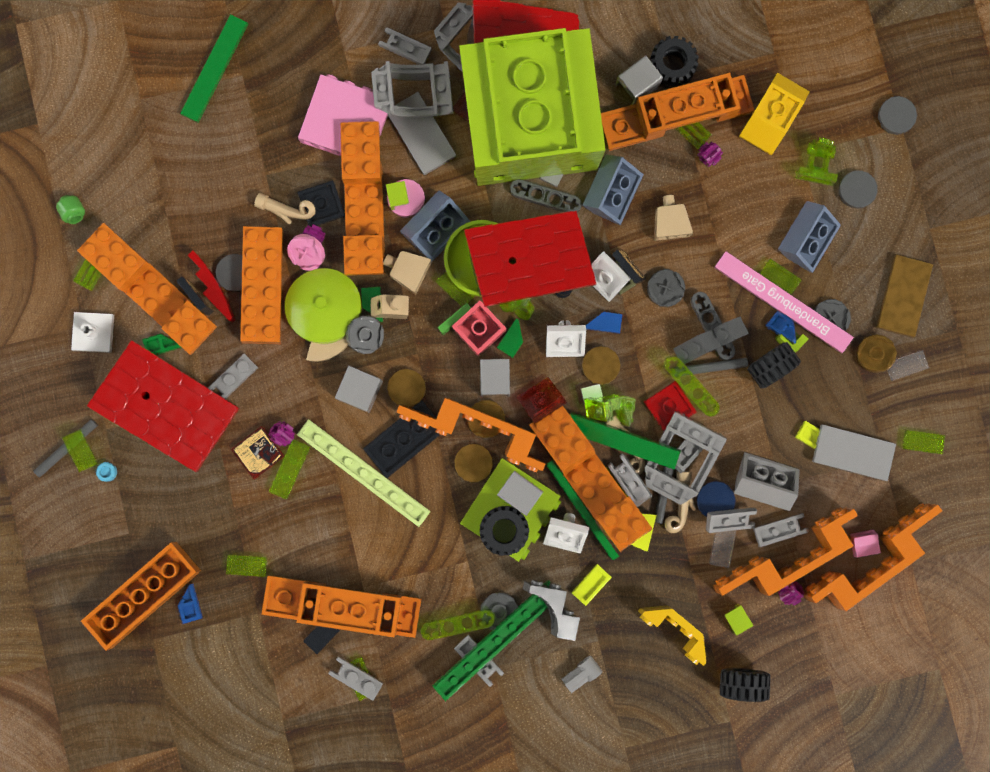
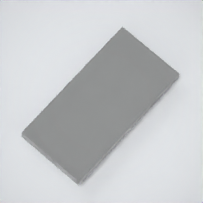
[388,92,456,176]
[812,425,896,481]

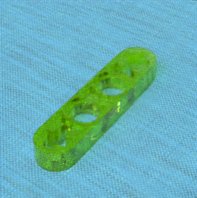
[664,356,720,417]
[421,609,495,640]

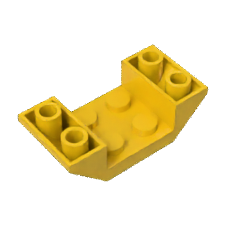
[739,73,810,155]
[638,606,706,666]

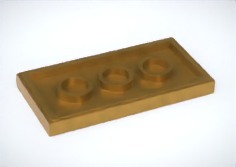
[876,254,933,338]

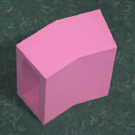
[850,530,881,558]

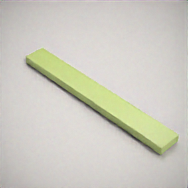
[297,419,431,527]

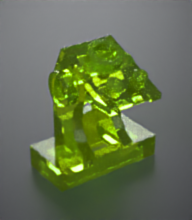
[795,137,838,186]
[584,394,636,427]

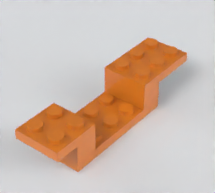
[601,73,755,151]
[340,121,385,276]
[77,223,217,355]
[396,397,545,473]
[529,403,652,552]
[804,503,942,611]
[713,507,858,596]
[261,575,422,638]

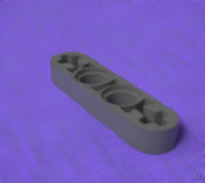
[510,179,582,213]
[691,292,735,360]

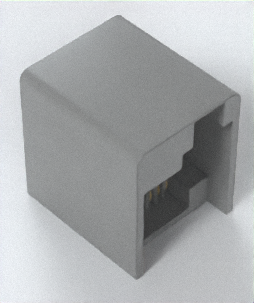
[615,55,663,105]
[480,359,510,397]
[335,366,383,413]
[497,471,543,516]

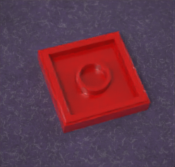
[644,380,697,432]

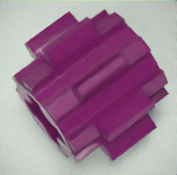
[697,141,723,167]
[303,224,325,244]
[269,421,295,446]
[778,581,805,605]

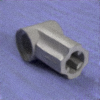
[562,655,603,693]

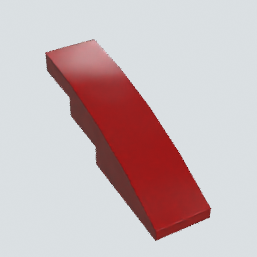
[188,250,235,323]

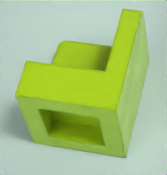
[386,181,409,210]
[775,332,808,353]
[725,604,753,636]

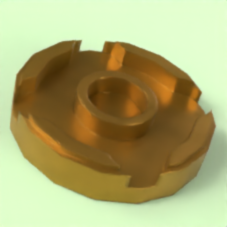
[857,334,897,373]
[582,346,620,385]
[387,369,426,407]
[468,400,505,438]
[455,444,493,482]

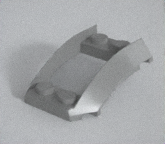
[434,2,473,72]
[371,61,454,117]
[645,412,727,505]

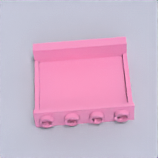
[298,74,388,156]

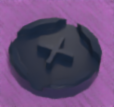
[696,481,736,517]

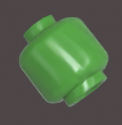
[56,195,85,224]

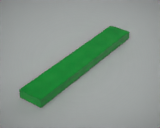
[180,14,248,123]
[570,412,681,470]
[546,460,619,560]

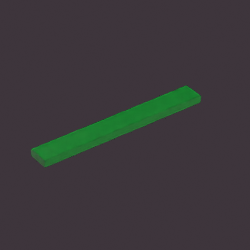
[432,580,551,702]

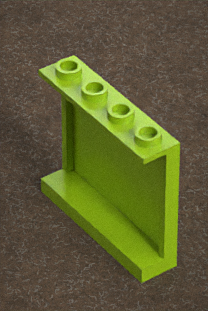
[460,458,561,562]

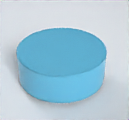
[96,462,117,482]

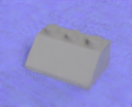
[734,452,800,511]

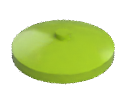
[444,220,515,297]
[285,268,362,344]

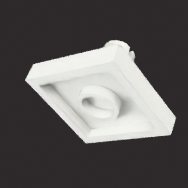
[592,252,631,302]
[71,312,114,353]
[546,320,586,357]
[543,513,589,553]

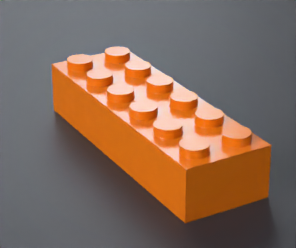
[240,226,283,345]
[81,542,201,651]

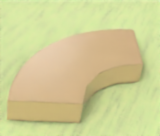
[306,337,349,362]

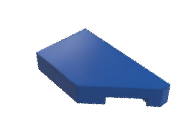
[766,311,796,344]
[586,312,622,334]
[178,584,203,624]

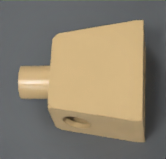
[654,195,693,241]
[383,251,432,295]
[371,295,409,319]

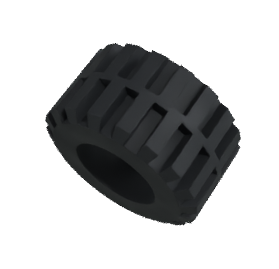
[650,36,699,88]
[747,342,801,389]
[480,506,529,556]
[720,668,771,702]

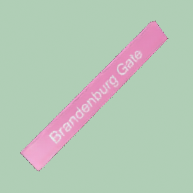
[715,252,854,354]

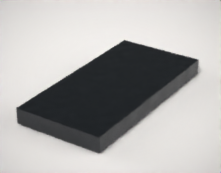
[363,400,441,478]

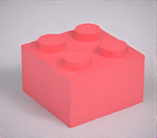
[452,301,506,357]

